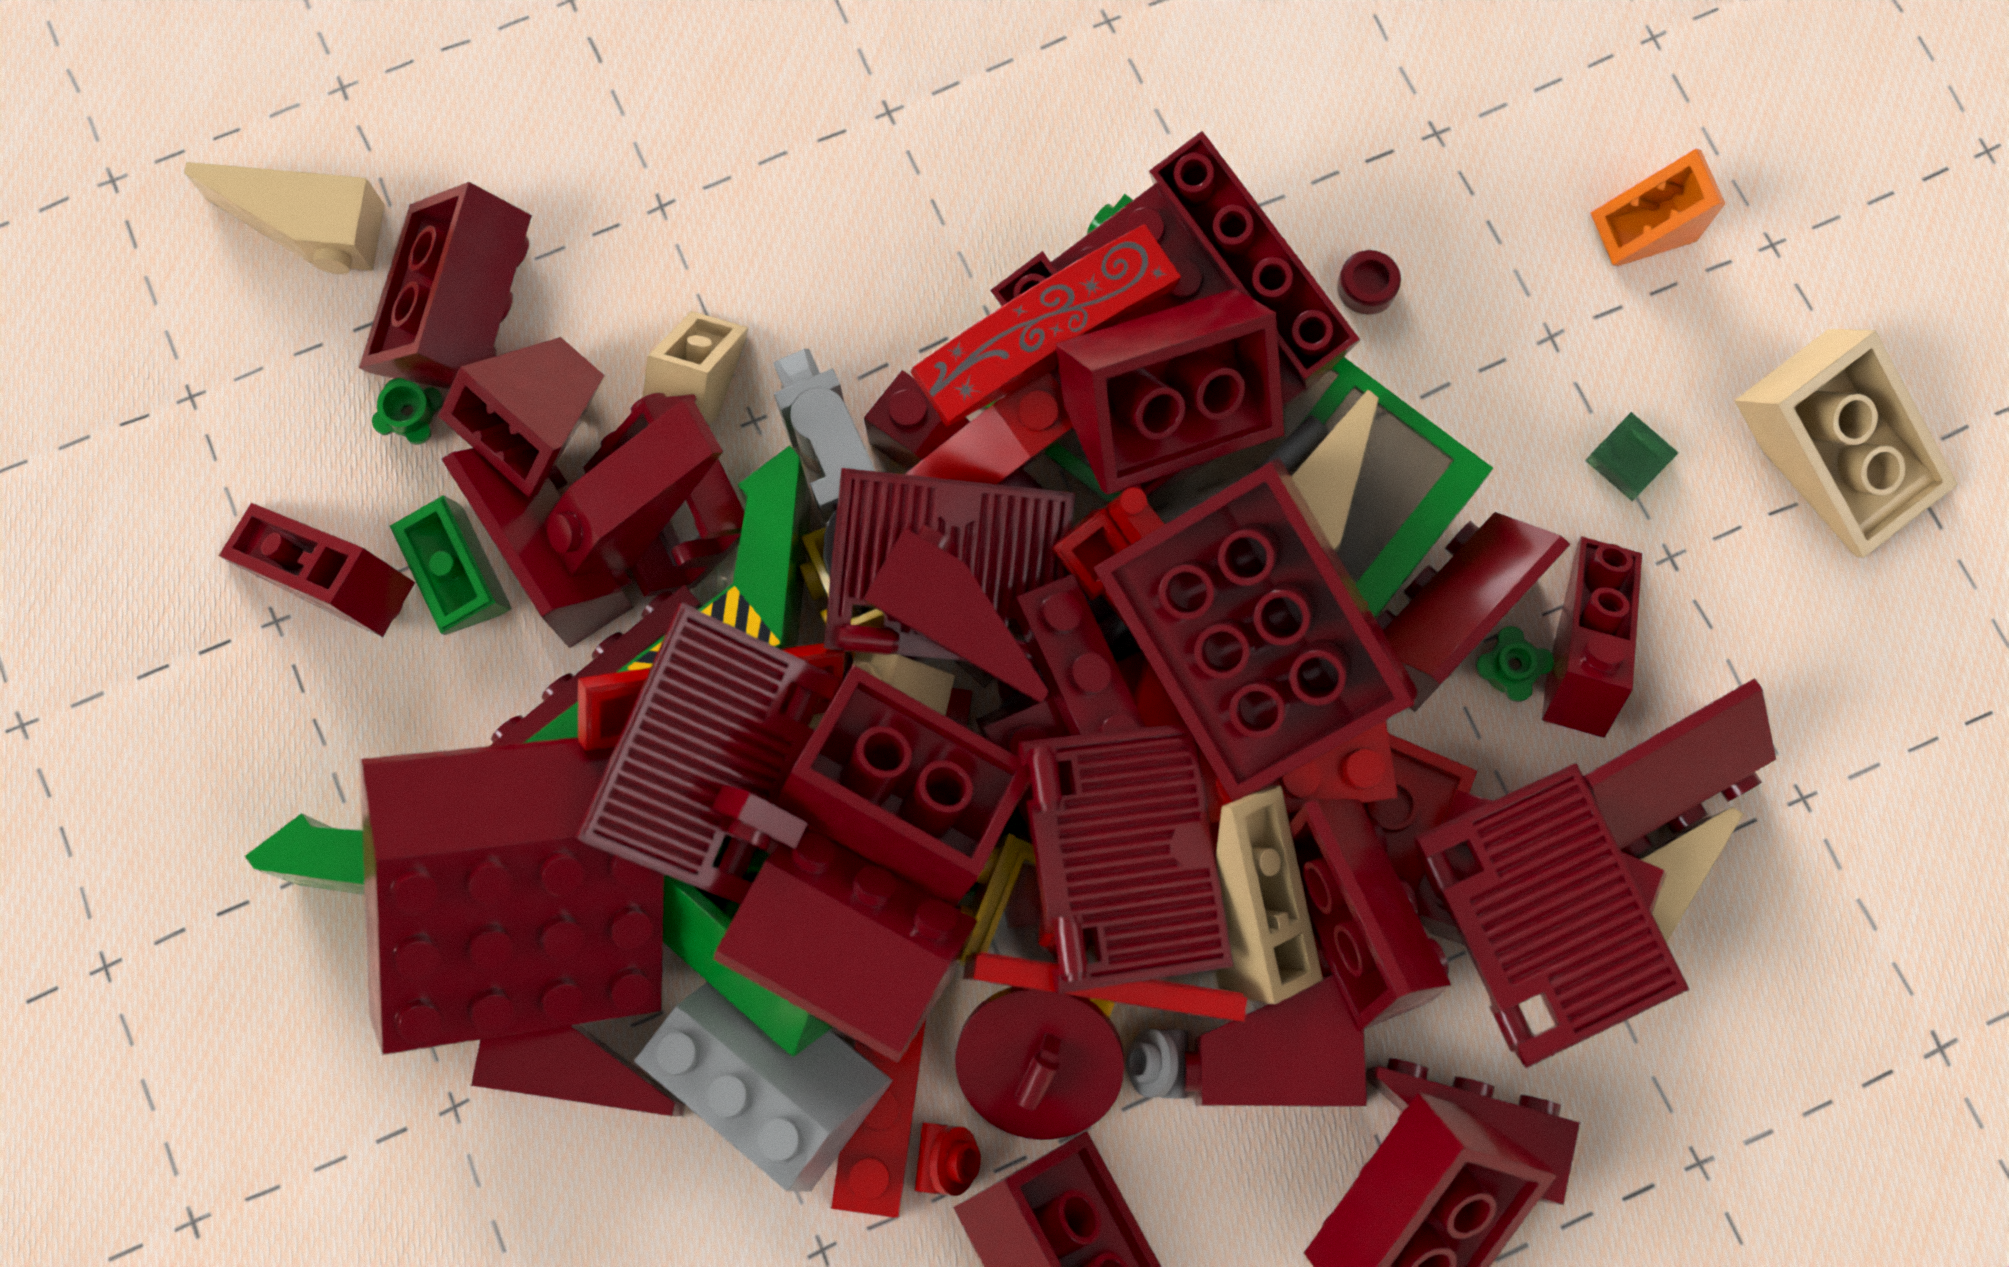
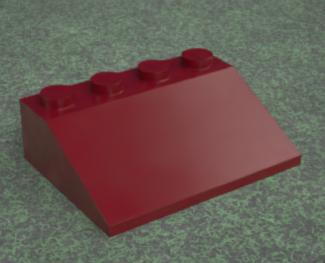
[1093,457,1418,802]

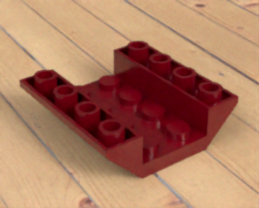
[990,131,1360,498]

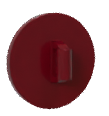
[955,987,1124,1140]

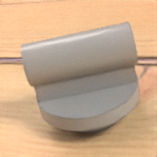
[1126,1029,1188,1099]

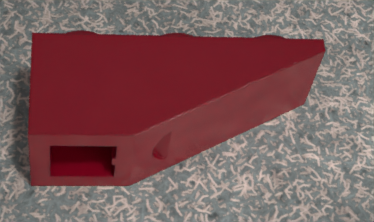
[1542,536,1642,738]
[1366,1058,1580,1205]

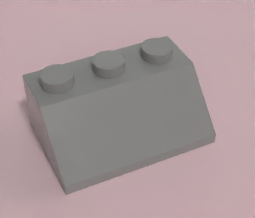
[634,982,893,1191]

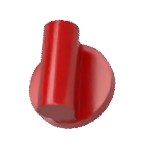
[914,1122,981,1196]

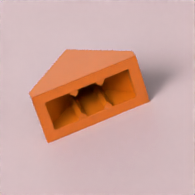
[1590,148,1726,266]

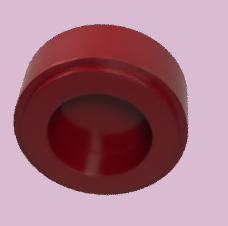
[1337,250,1401,315]

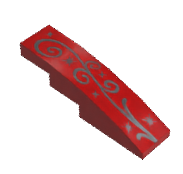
[910,224,1181,427]

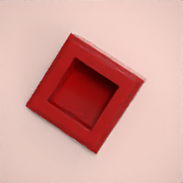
[1051,508,1131,601]

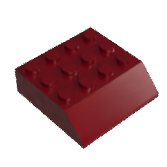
[360,737,664,1055]

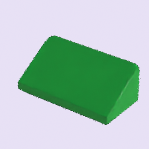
[390,495,512,635]

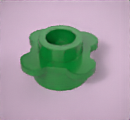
[372,378,444,445]
[1476,626,1554,702]

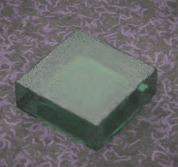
[1585,412,1679,501]

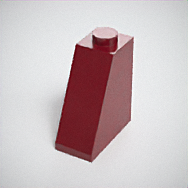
[438,337,605,498]
[1184,975,1367,1107]

